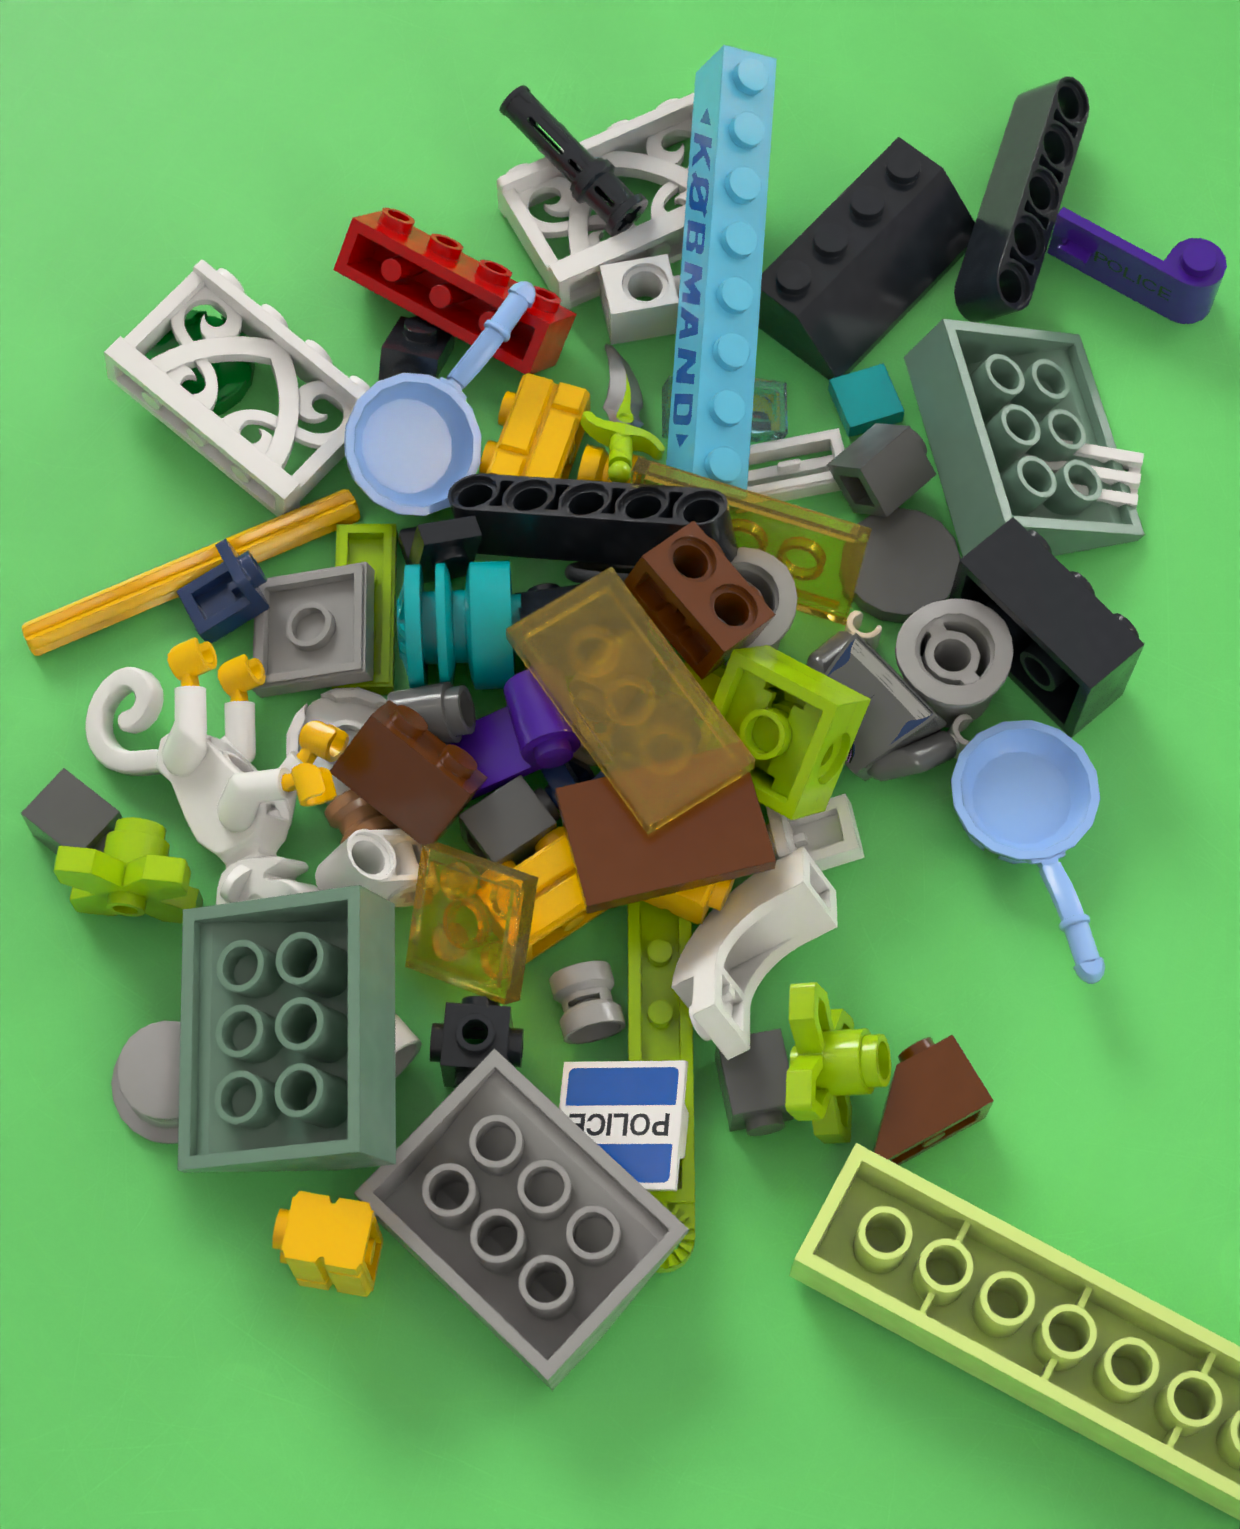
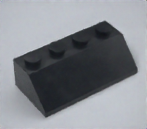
[758,137,975,380]

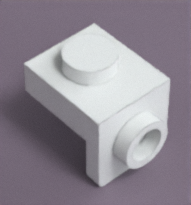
[766,794,865,871]

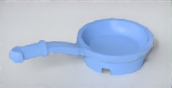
[344,281,536,516]
[951,720,1105,984]

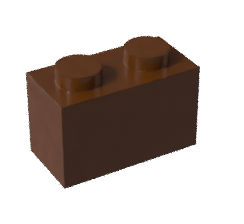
[330,700,488,850]

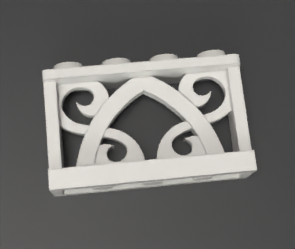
[497,93,694,309]
[104,259,370,517]

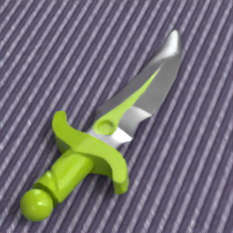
[580,344,665,483]

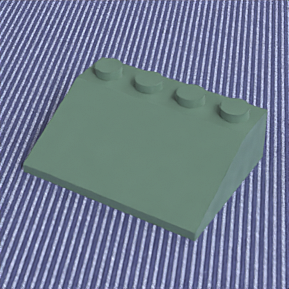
[904,319,1145,557]
[178,885,396,1173]

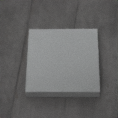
[252,562,375,698]

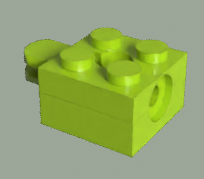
[670,645,871,820]

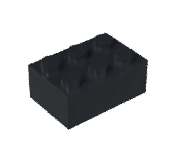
[949,517,1144,738]

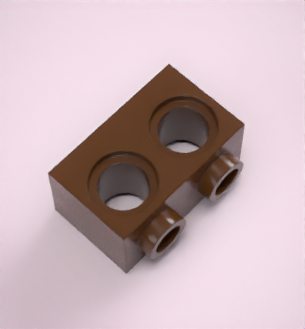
[621,521,775,680]

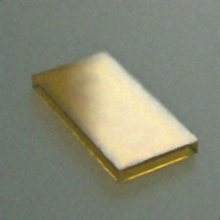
[630,457,872,626]
[506,566,756,834]

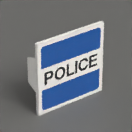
[559,1060,689,1191]

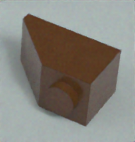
[873,1034,994,1165]

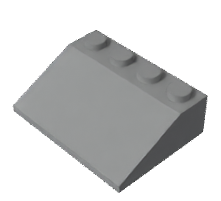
[354,1049,689,1391]

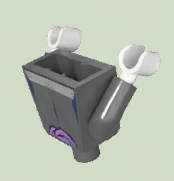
[806,611,973,781]

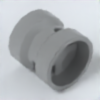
[549,961,625,1044]

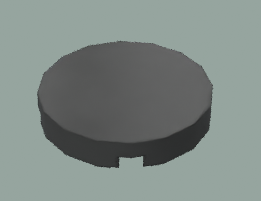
[840,508,961,624]

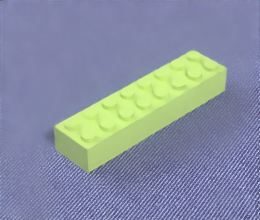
[789,1143,1240,1521]

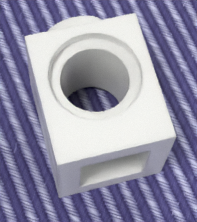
[600,254,680,345]

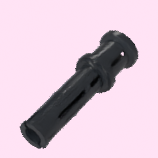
[499,85,648,237]

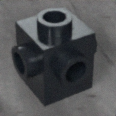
[430,996,524,1089]

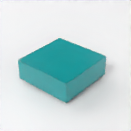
[828,363,905,438]

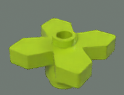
[53,817,203,924]
[785,982,891,1144]

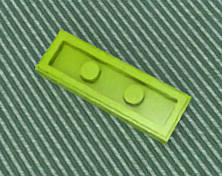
[332,524,398,695]

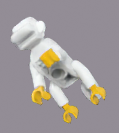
[85,637,349,905]

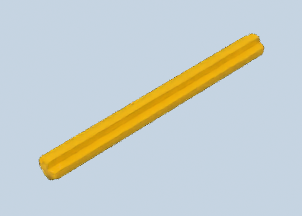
[21,489,360,656]

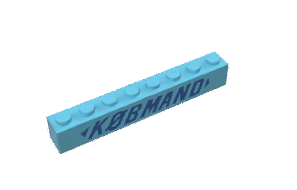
[665,45,777,511]

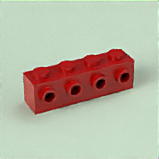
[333,208,577,374]

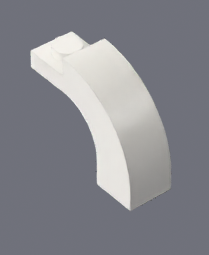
[672,846,838,1060]

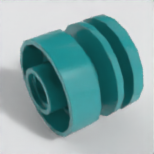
[397,561,523,690]

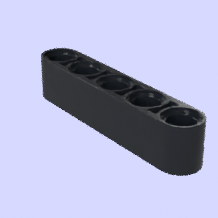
[954,76,1090,323]
[447,474,738,566]

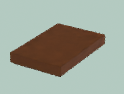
[555,745,776,914]

